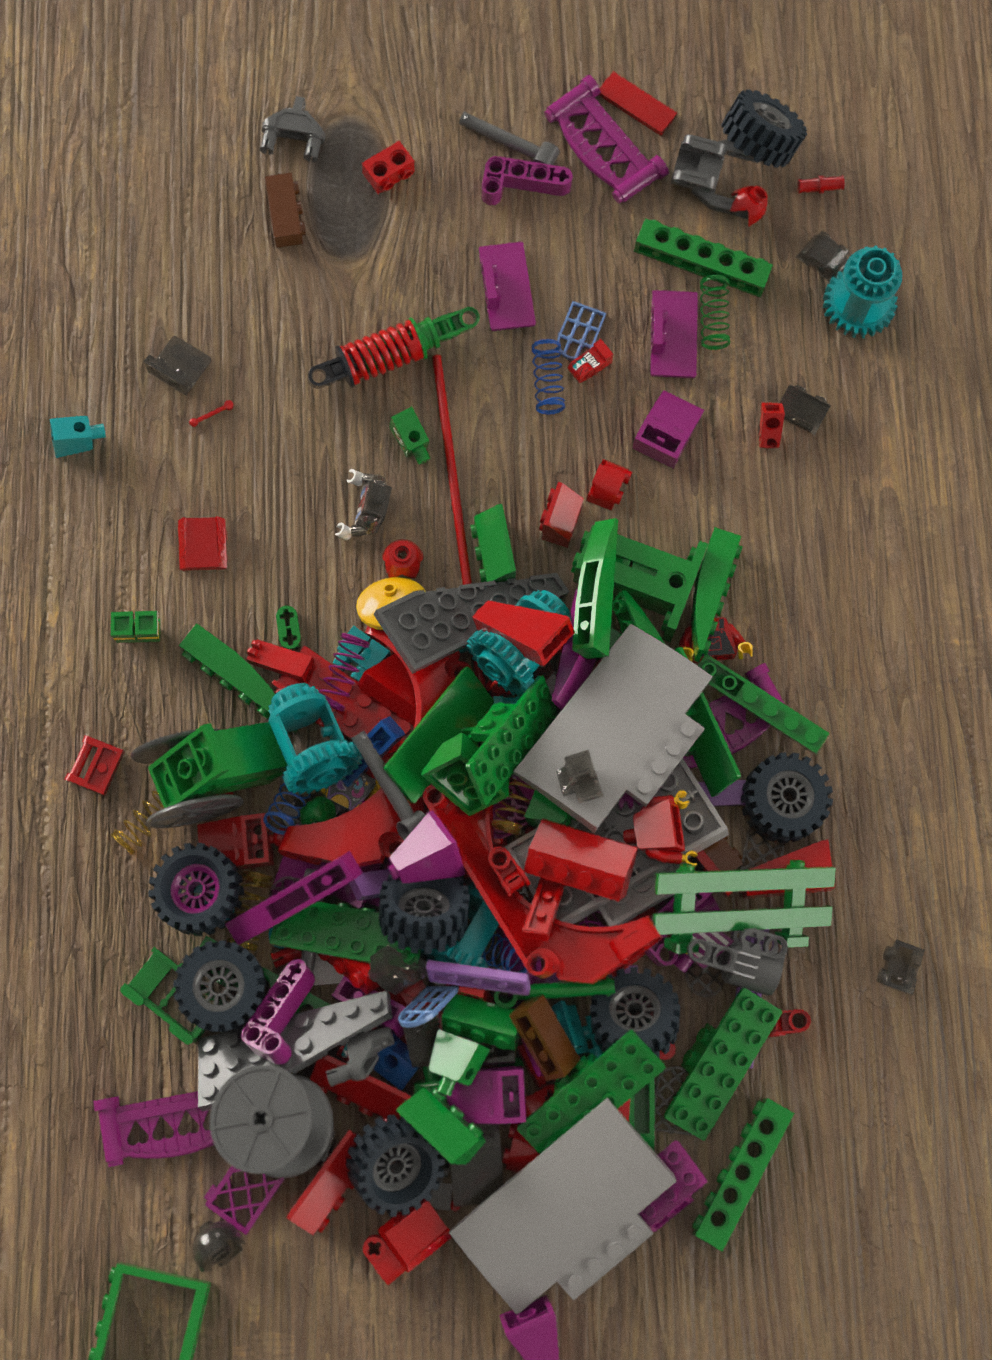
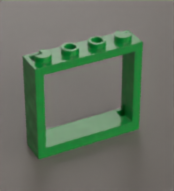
[88,1262,211,1360]

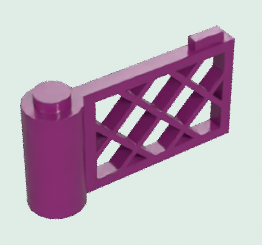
[204,1166,285,1235]

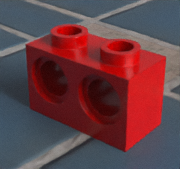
[362,141,415,194]

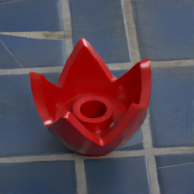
[730,186,768,227]
[382,539,424,578]

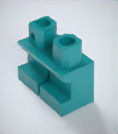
[333,625,391,682]

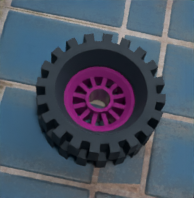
[148,843,244,936]

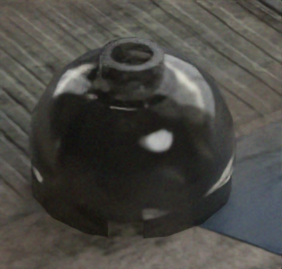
[192,1221,246,1272]

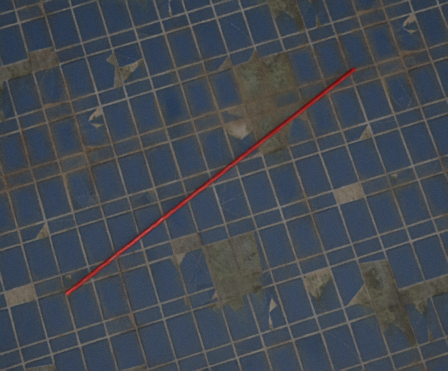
[432,355,530,1075]

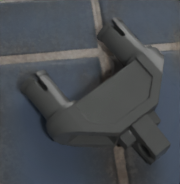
[259,96,326,162]
[326,1027,395,1087]

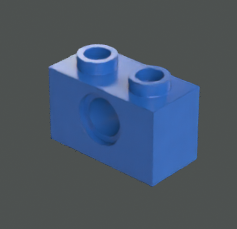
[373,1035,425,1091]

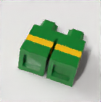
[110,611,160,643]

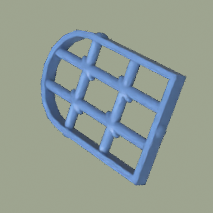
[557,301,607,361]
[398,986,459,1028]

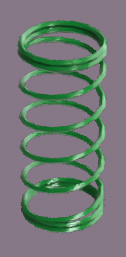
[700,275,730,350]

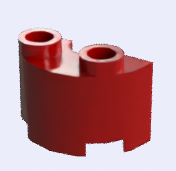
[586,459,632,511]
[502,1123,540,1172]

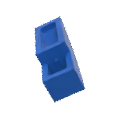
[342,716,406,787]

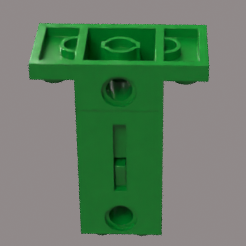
[571,525,708,642]
[148,722,287,808]

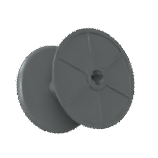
[130,728,244,829]
[210,1065,334,1178]

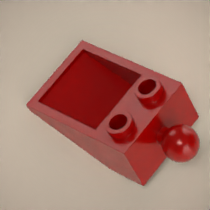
[197,813,286,870]

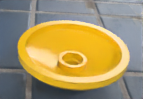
[356,577,426,630]

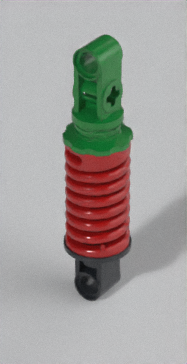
[308,307,480,389]

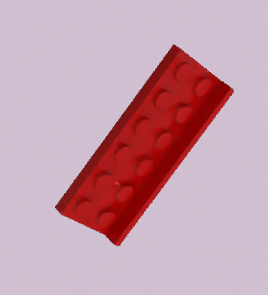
[271,645,414,765]

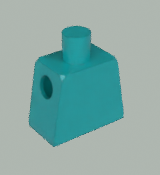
[50,416,106,458]

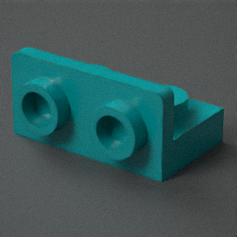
[551,1001,589,1056]

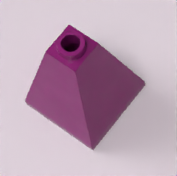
[388,810,465,884]
[499,1295,559,1360]

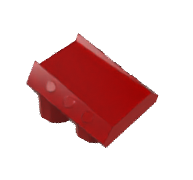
[178,516,227,571]
[378,1198,451,1272]

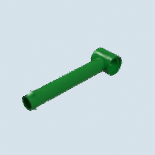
[494,977,615,1008]

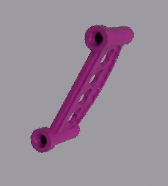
[544,75,669,204]
[683,663,785,768]
[93,1091,214,1167]

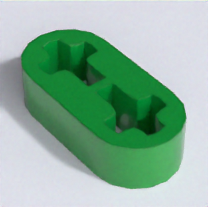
[276,606,302,651]

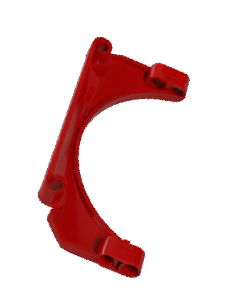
[278,626,474,867]
[423,742,662,984]

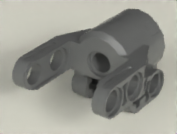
[670,134,763,219]
[679,928,788,996]

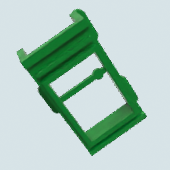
[120,947,223,1045]

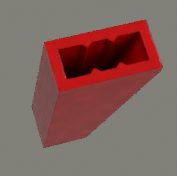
[472,600,575,667]
[357,654,416,726]
[738,839,835,899]

